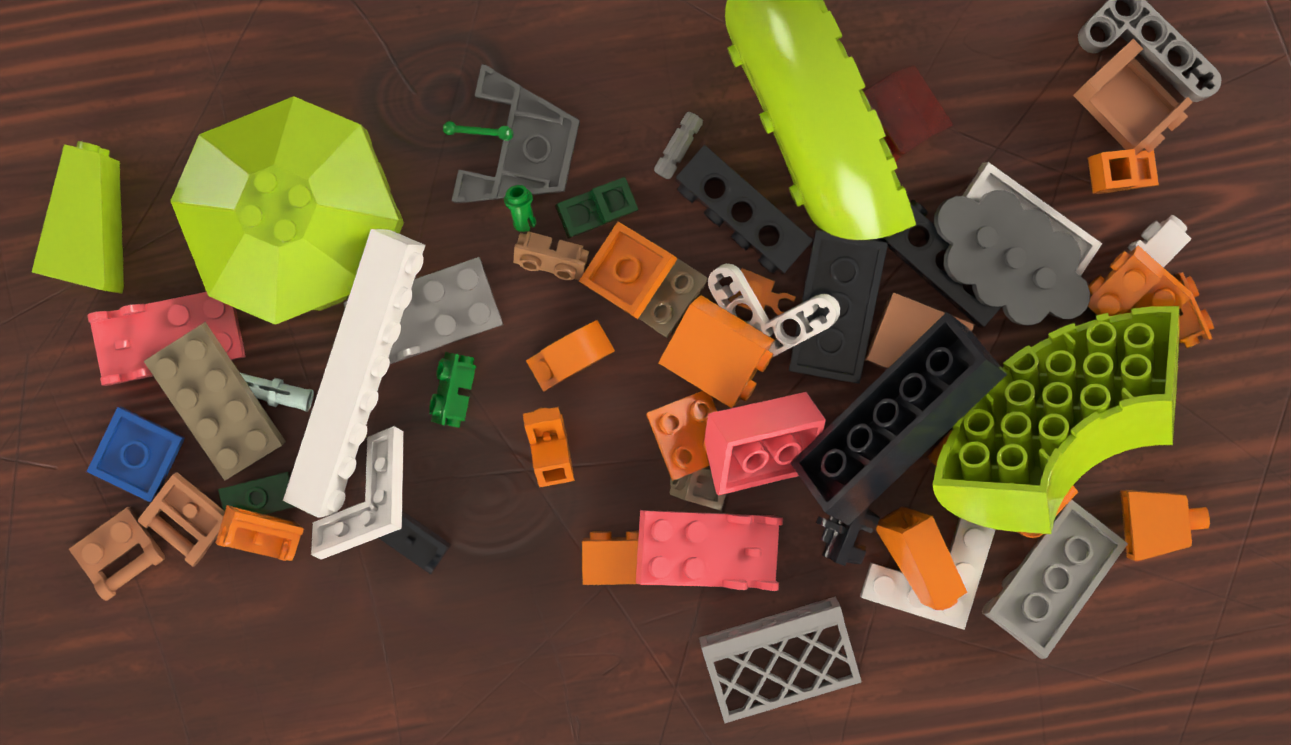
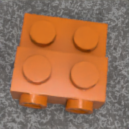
[1088,245,1192,316]

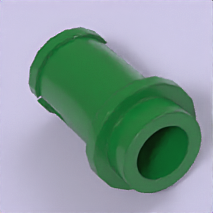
[504,185,536,232]

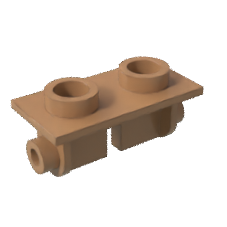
[513,231,590,280]

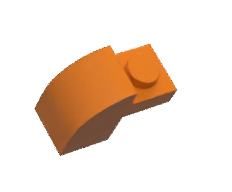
[1088,149,1159,194]
[526,320,615,392]
[523,407,575,488]

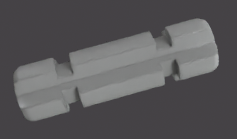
[654,112,703,179]

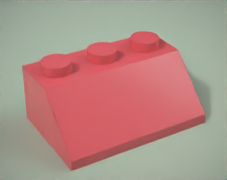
[704,392,826,495]

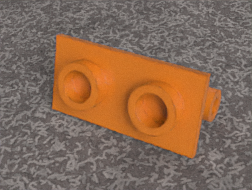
[1175,272,1214,348]

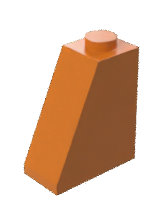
[876,507,968,610]

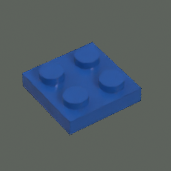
[87,407,185,503]

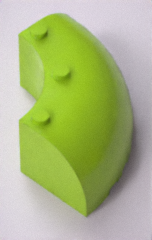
[725,0,916,240]
[932,306,1179,534]

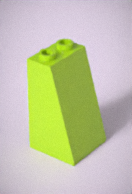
[32,141,124,294]

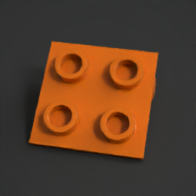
[646,391,717,481]

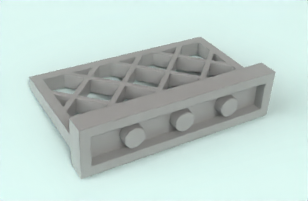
[699,596,862,723]

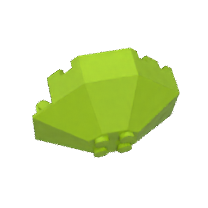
[171,96,404,325]

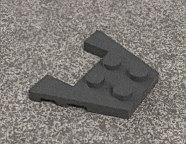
[452,64,580,203]

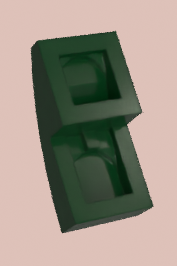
[555,177,638,239]

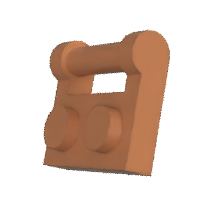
[138,472,225,567]
[69,507,165,601]

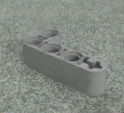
[1078,0,1222,102]

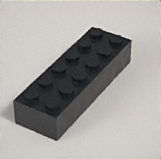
[791,312,1007,525]

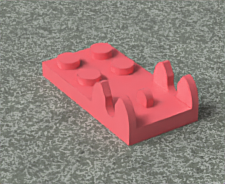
[87,292,246,386]
[636,510,783,591]

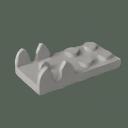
[343,257,503,365]
[982,499,1128,659]

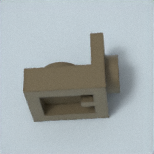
[670,468,726,511]

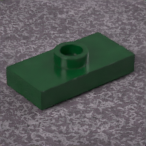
[218,471,295,514]

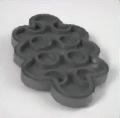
[934,190,1090,325]

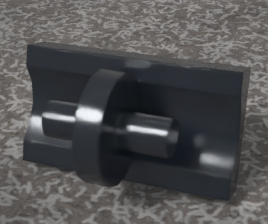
[816,506,880,566]

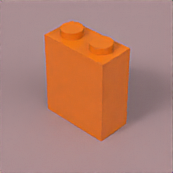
[659,295,774,408]

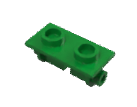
[429,352,476,428]

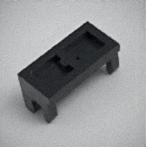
[378,510,452,574]

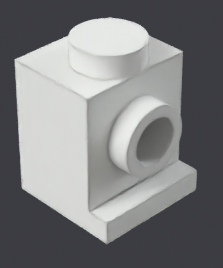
[1127,215,1191,268]

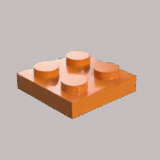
[579,222,677,319]

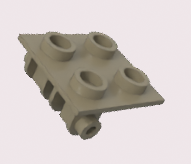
[639,243,708,338]

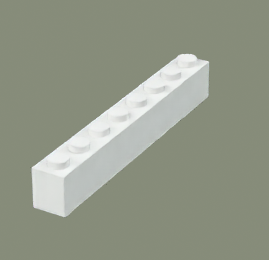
[283,229,425,518]

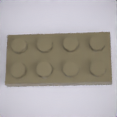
[144,322,286,481]

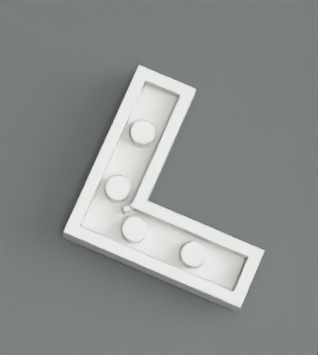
[311,426,404,560]
[860,517,996,630]

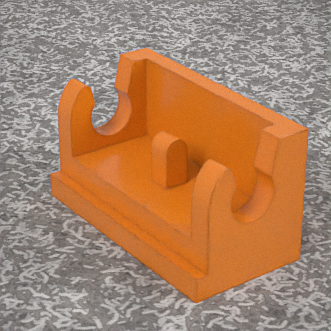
[216,505,304,561]

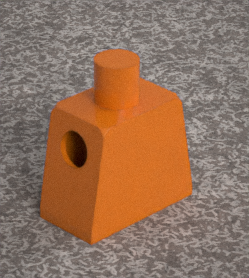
[1120,490,1210,561]

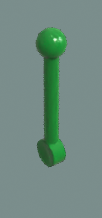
[443,121,513,141]

